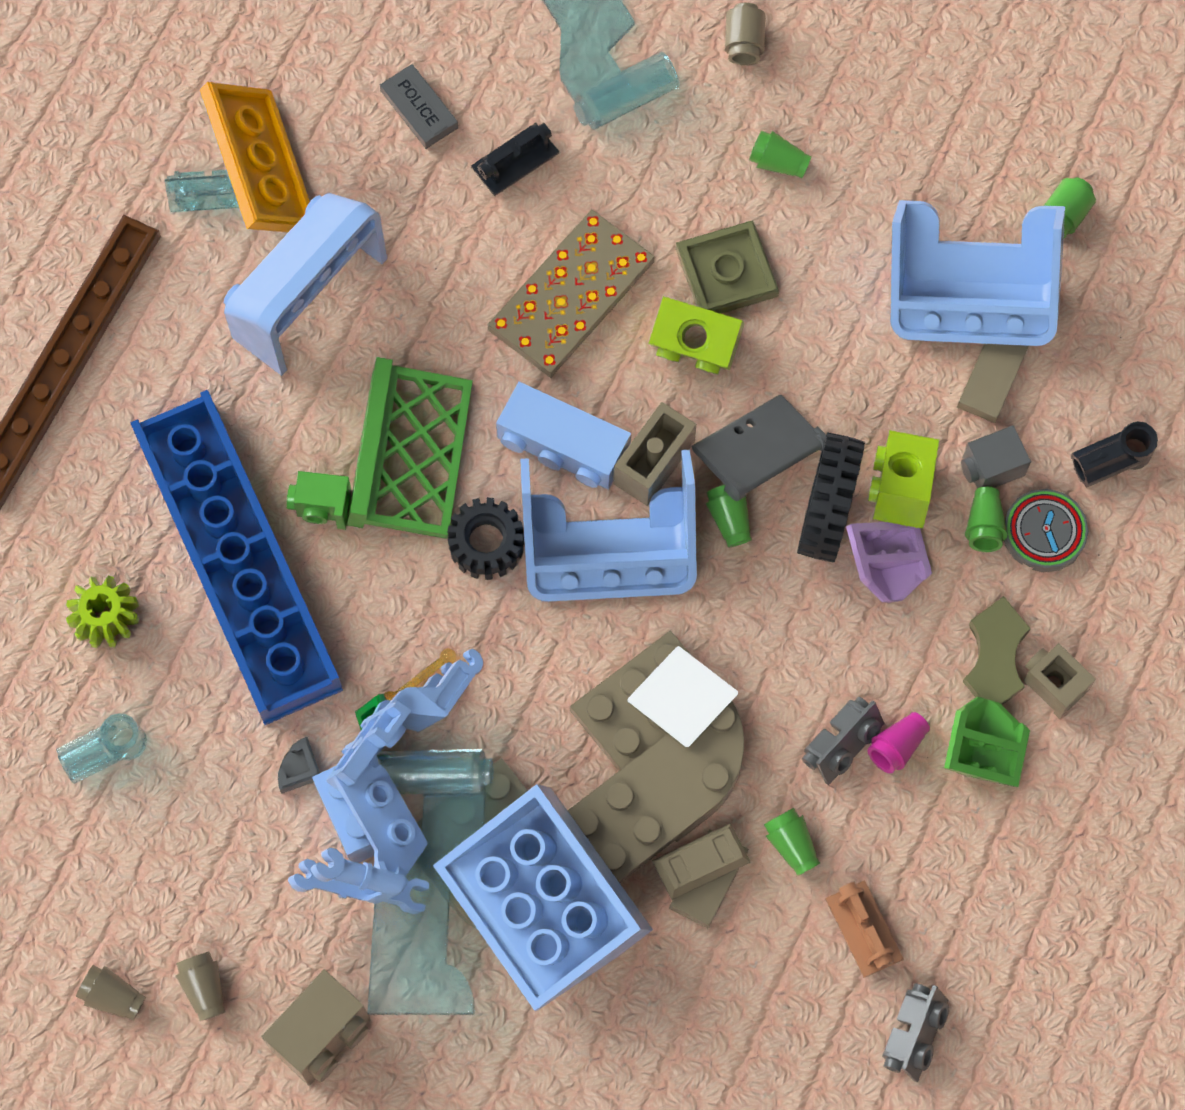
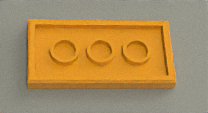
[200,82,310,232]

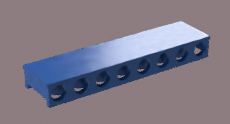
[130,389,343,725]

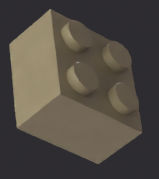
[261,969,370,1086]

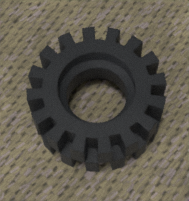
[447,497,524,580]

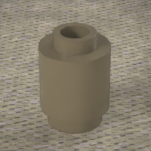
[725,2,766,65]

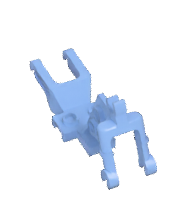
[288,649,483,914]

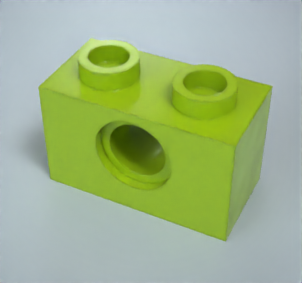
[648,296,745,375]
[868,430,939,529]

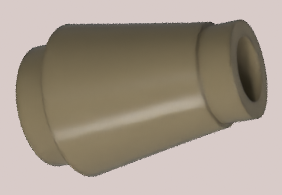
[175,952,225,1021]
[76,965,146,1021]

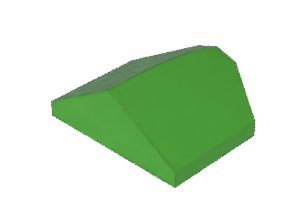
[944,697,1030,787]

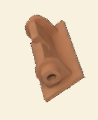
[825,880,904,978]

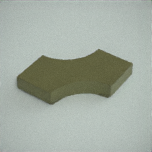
[963,596,1030,705]

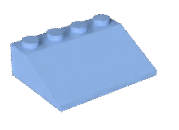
[433,784,653,1011]

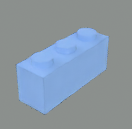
[496,381,631,490]

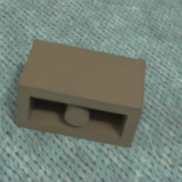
[613,402,697,506]

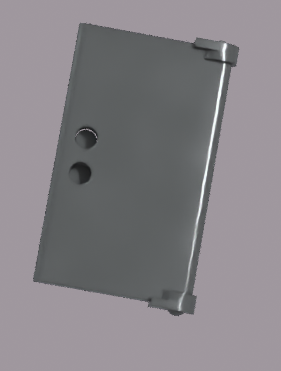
[692,395,826,501]

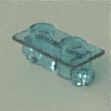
[165,170,240,212]

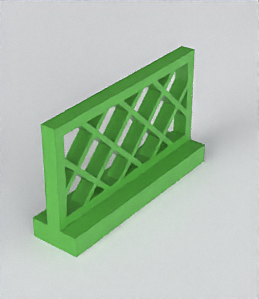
[347,357,473,539]

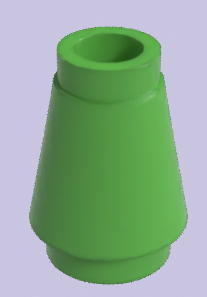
[749,130,811,178]
[706,485,752,548]
[965,487,1007,552]
[764,808,820,876]

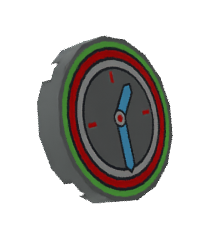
[1004,489,1089,573]

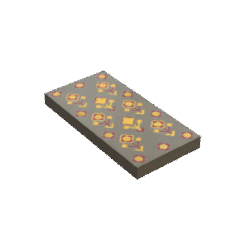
[487,209,655,378]

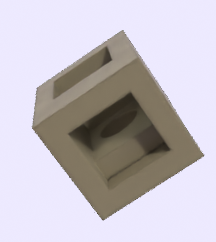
[1024,643,1096,719]

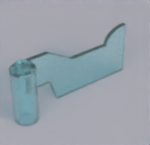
[542,0,679,130]
[367,750,494,1015]

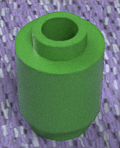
[1044,177,1096,238]

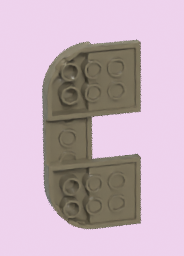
[416,630,744,930]

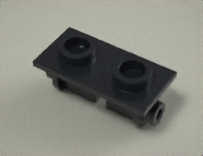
[471,122,559,196]

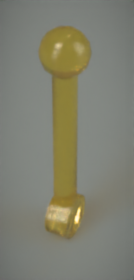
[384,648,457,700]

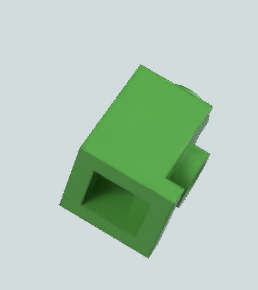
[287,471,352,530]

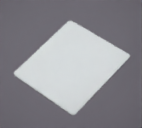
[628,646,738,747]

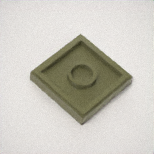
[676,220,779,314]

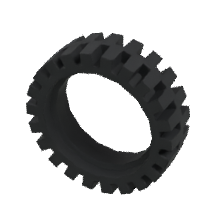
[797,432,865,562]

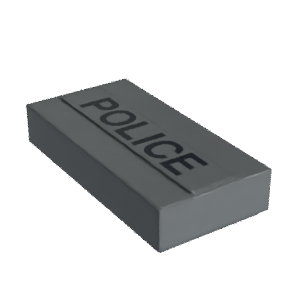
[380,64,458,149]

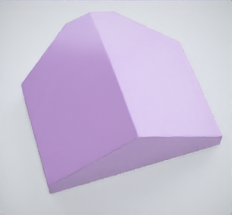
[846,522,932,603]

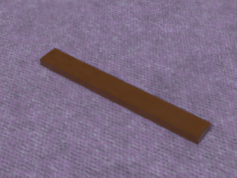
[0,214,161,510]

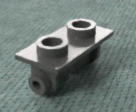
[802,697,885,785]
[882,983,949,1082]

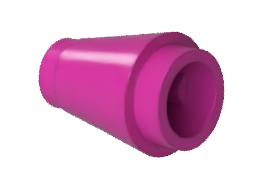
[868,712,930,774]

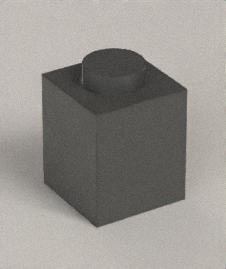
[961,425,1031,489]

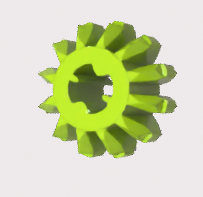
[66,575,139,649]

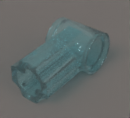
[56,713,147,784]

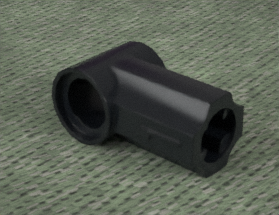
[1071,421,1158,488]

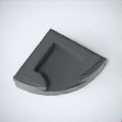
[278,737,320,794]

